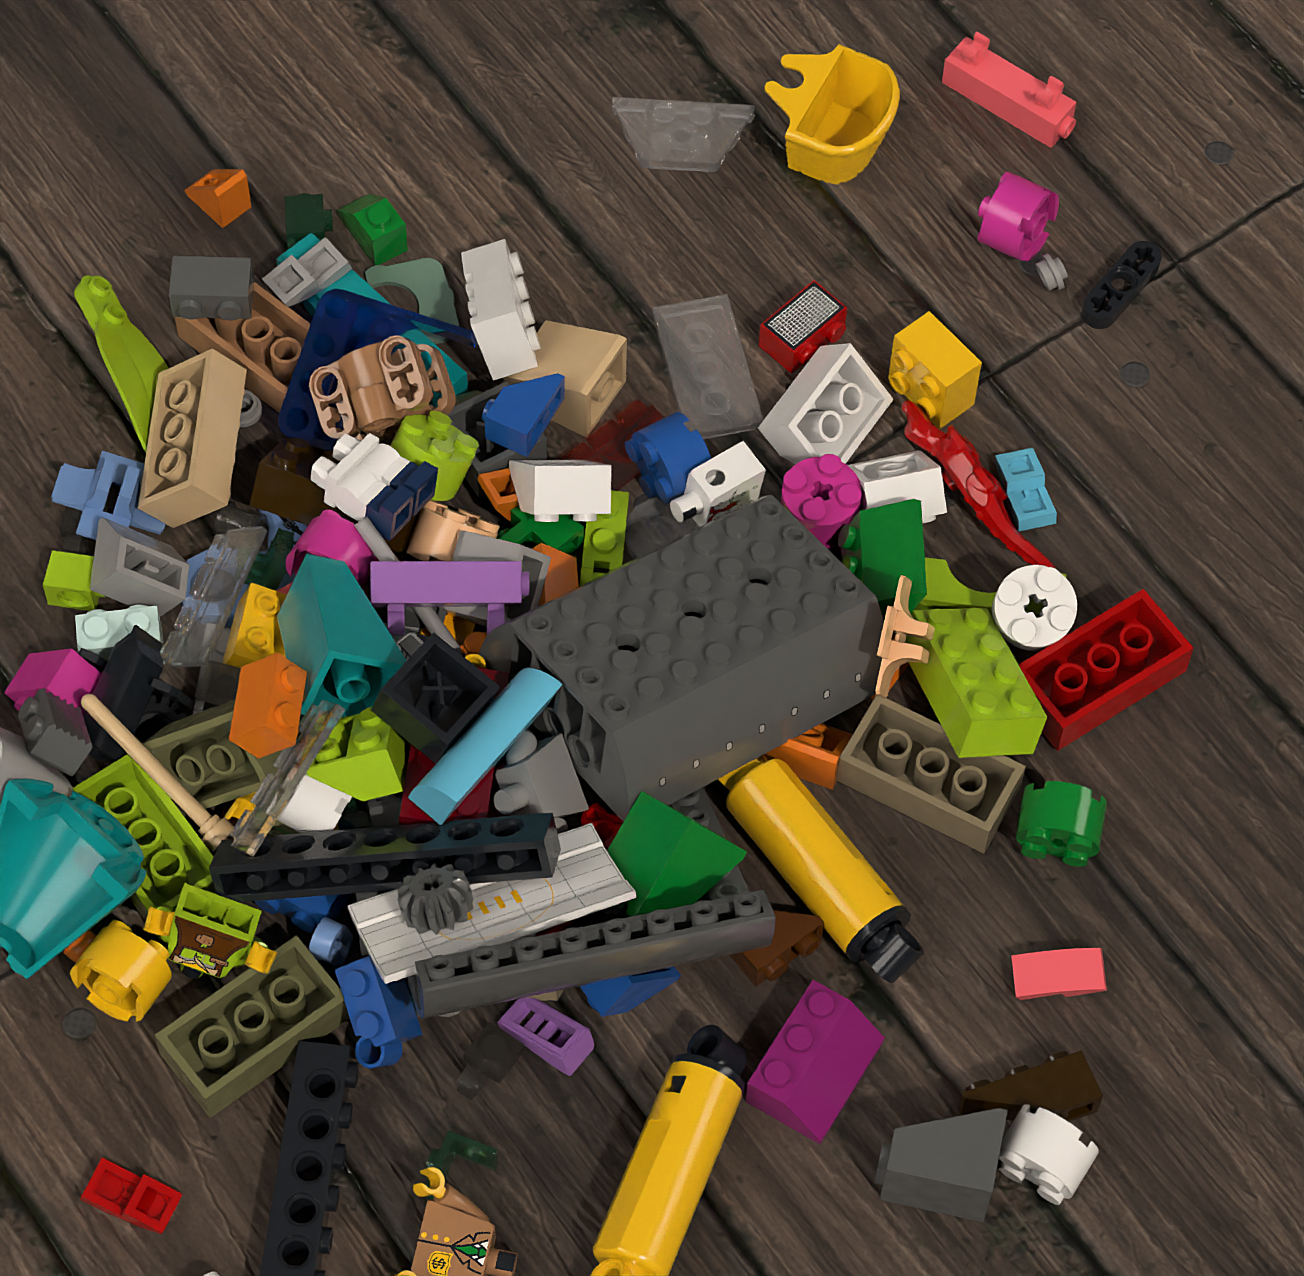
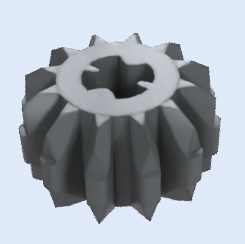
[397,863,474,935]

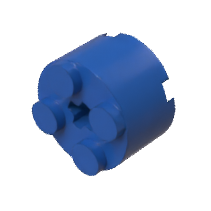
[625,412,711,504]

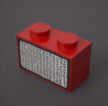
[759,280,847,374]

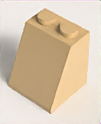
[503,320,627,438]

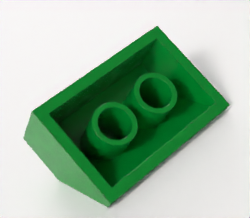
[838,499,927,635]

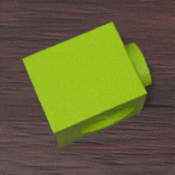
[43,550,105,611]

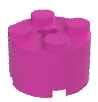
[978,171,1059,261]
[781,454,862,549]
[285,510,379,590]

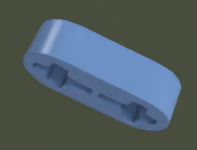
[309,917,353,969]

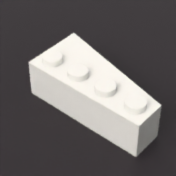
[461,239,541,380]

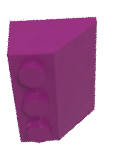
[745,980,885,1144]

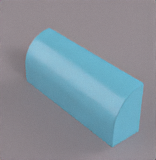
[408,668,562,825]

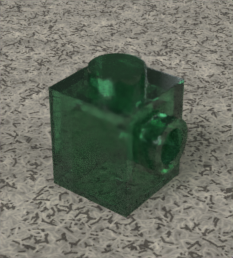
[285,193,333,249]

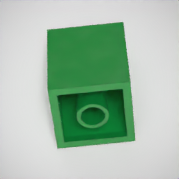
[607,791,747,917]

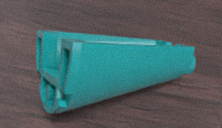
[0,779,146,979]

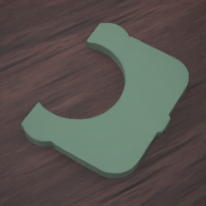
[364,258,459,344]

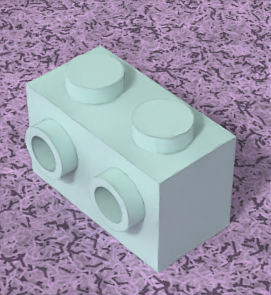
[75,605,165,672]

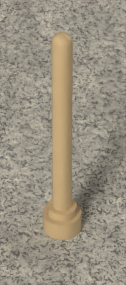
[81,694,237,853]

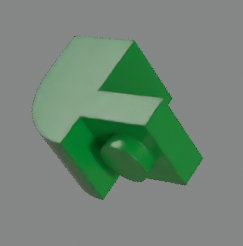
[496,506,584,556]

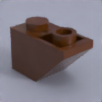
[729,910,824,987]

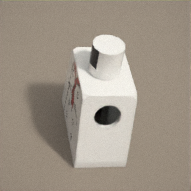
[670,441,766,527]

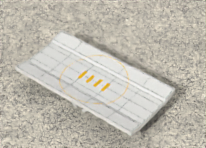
[348,823,636,984]

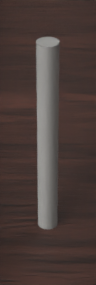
[354,516,463,652]

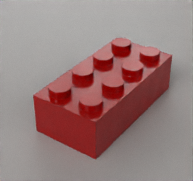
[1019,589,1194,751]

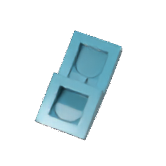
[995,448,1057,532]

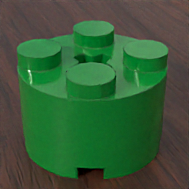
[1016,781,1107,867]

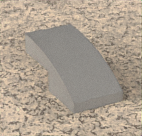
[262,237,352,307]

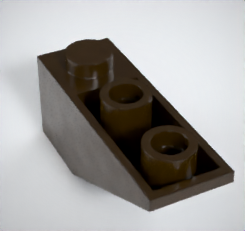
[958,1050,1103,1122]

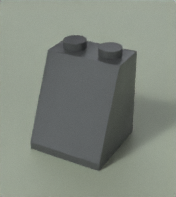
[874,1108,1008,1222]

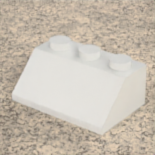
[758,343,893,465]

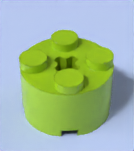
[390,411,479,501]

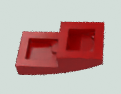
[79,1157,183,1235]

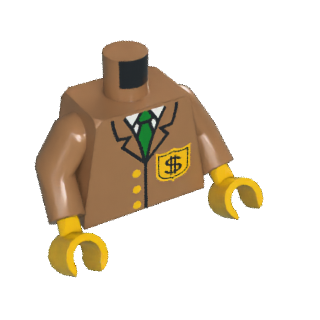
[395,1167,518,1276]

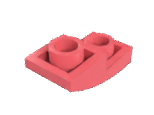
[1011,948,1107,1000]

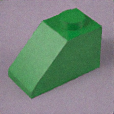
[336,194,408,266]

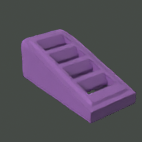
[497,997,595,1076]

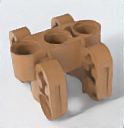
[309,335,456,444]

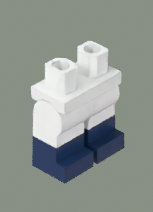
[311,433,438,541]

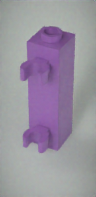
[370,561,529,635]

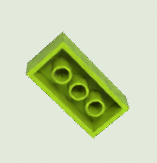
[905,607,1047,758]
[73,754,216,940]

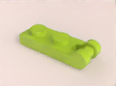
[580,490,629,586]

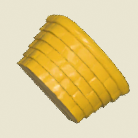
[764,44,900,184]

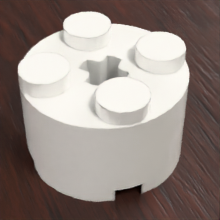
[992,565,1077,651]
[270,747,352,833]
[999,1104,1099,1205]

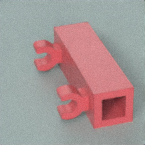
[942,32,1076,148]

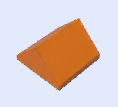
[764,723,853,790]

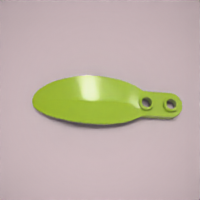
[74,275,169,453]

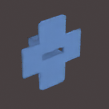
[51,451,166,540]

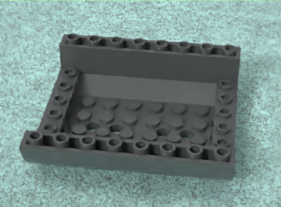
[365,754,776,1019]

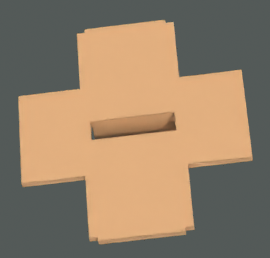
[875,575,935,698]

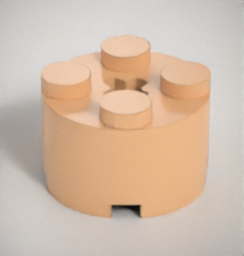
[406,500,500,561]

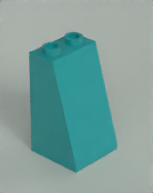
[277,554,407,719]

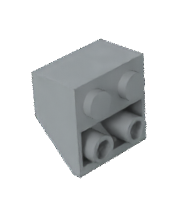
[90,517,189,617]
[439,530,551,627]

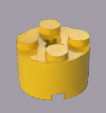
[70,920,172,1022]

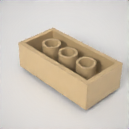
[138,348,247,528]

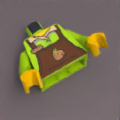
[143,883,278,979]

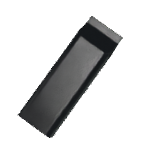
[83,625,164,763]

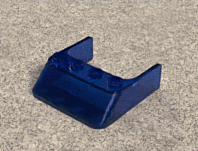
[278,289,478,451]

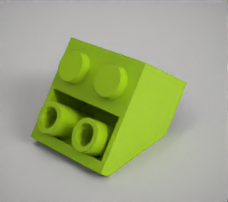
[305,707,411,801]

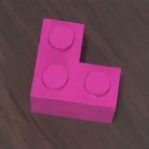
[4,648,102,715]

